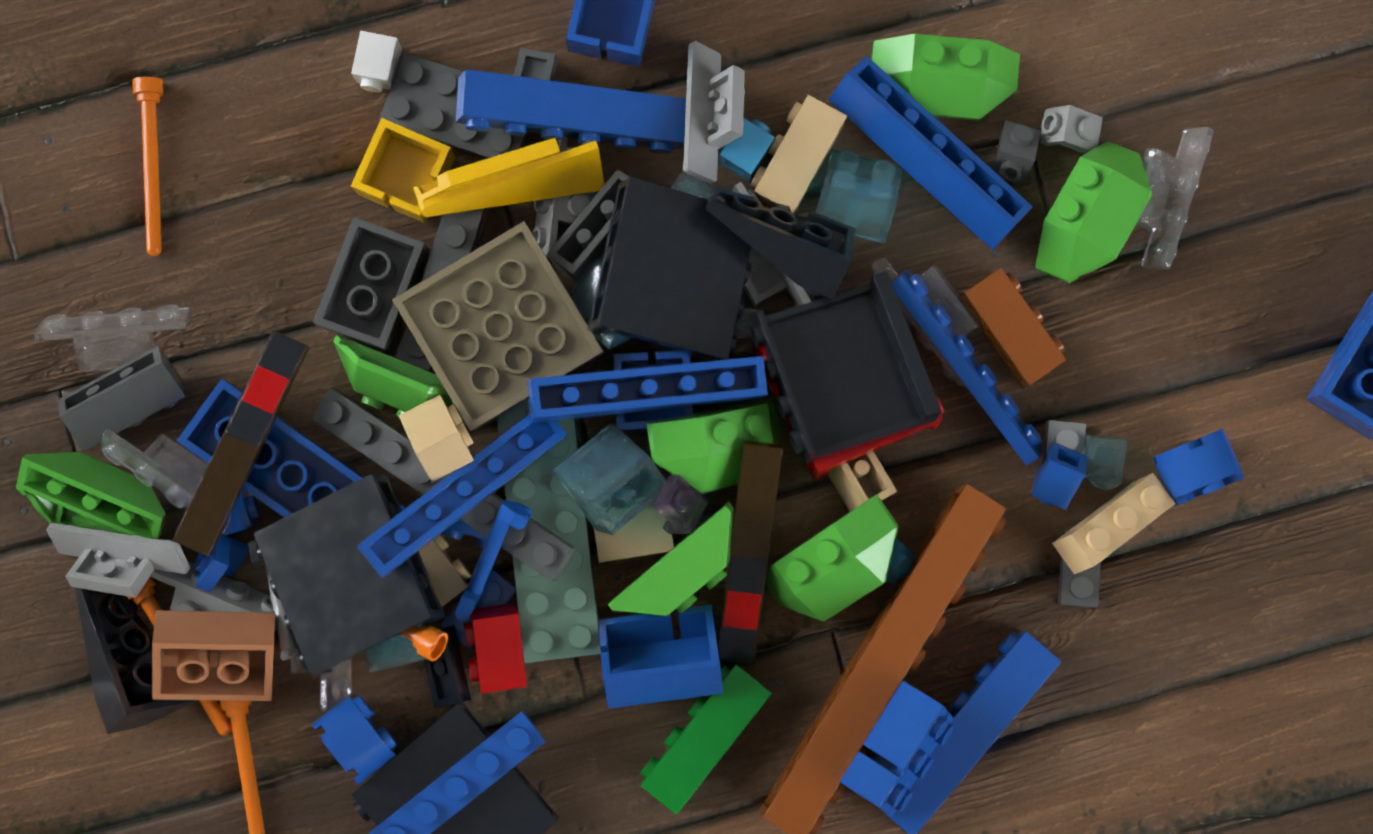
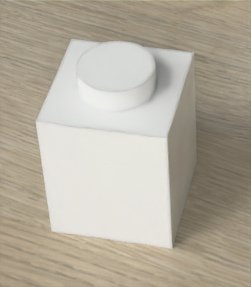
[351,31,402,93]

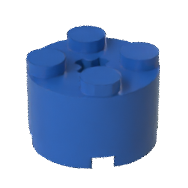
[1153,429,1245,506]
[312,695,399,785]

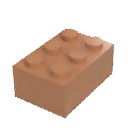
[152,610,275,701]

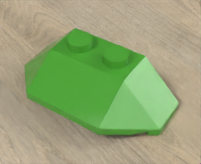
[872,34,1020,121]
[1035,141,1153,283]
[333,335,457,417]
[646,396,782,493]
[16,452,166,540]
[765,494,899,622]
[608,502,734,616]

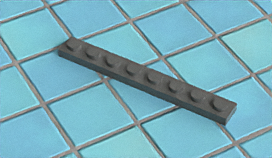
[312,387,576,581]

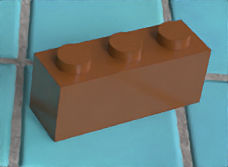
[959,267,1066,389]

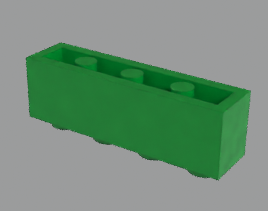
[640,663,772,815]

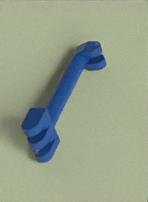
[455,500,532,621]

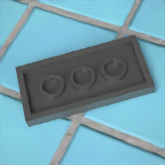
[378,53,530,159]

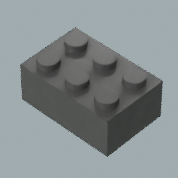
[313,217,430,354]

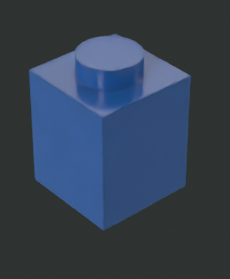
[1031,442,1088,510]

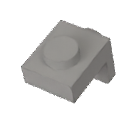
[1039,105,1103,154]

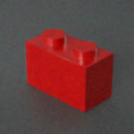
[463,603,527,694]

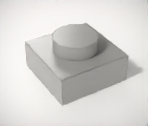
[1043,420,1086,458]

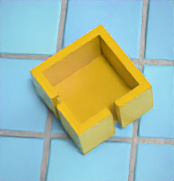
[351,118,456,224]

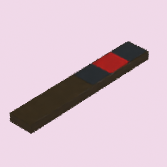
[172,330,310,557]
[718,440,783,665]

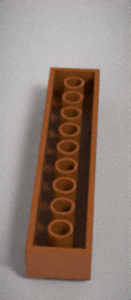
[760,484,1007,834]

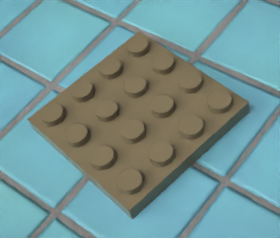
[392,221,604,432]

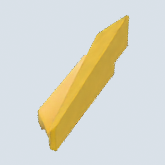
[413,138,605,217]

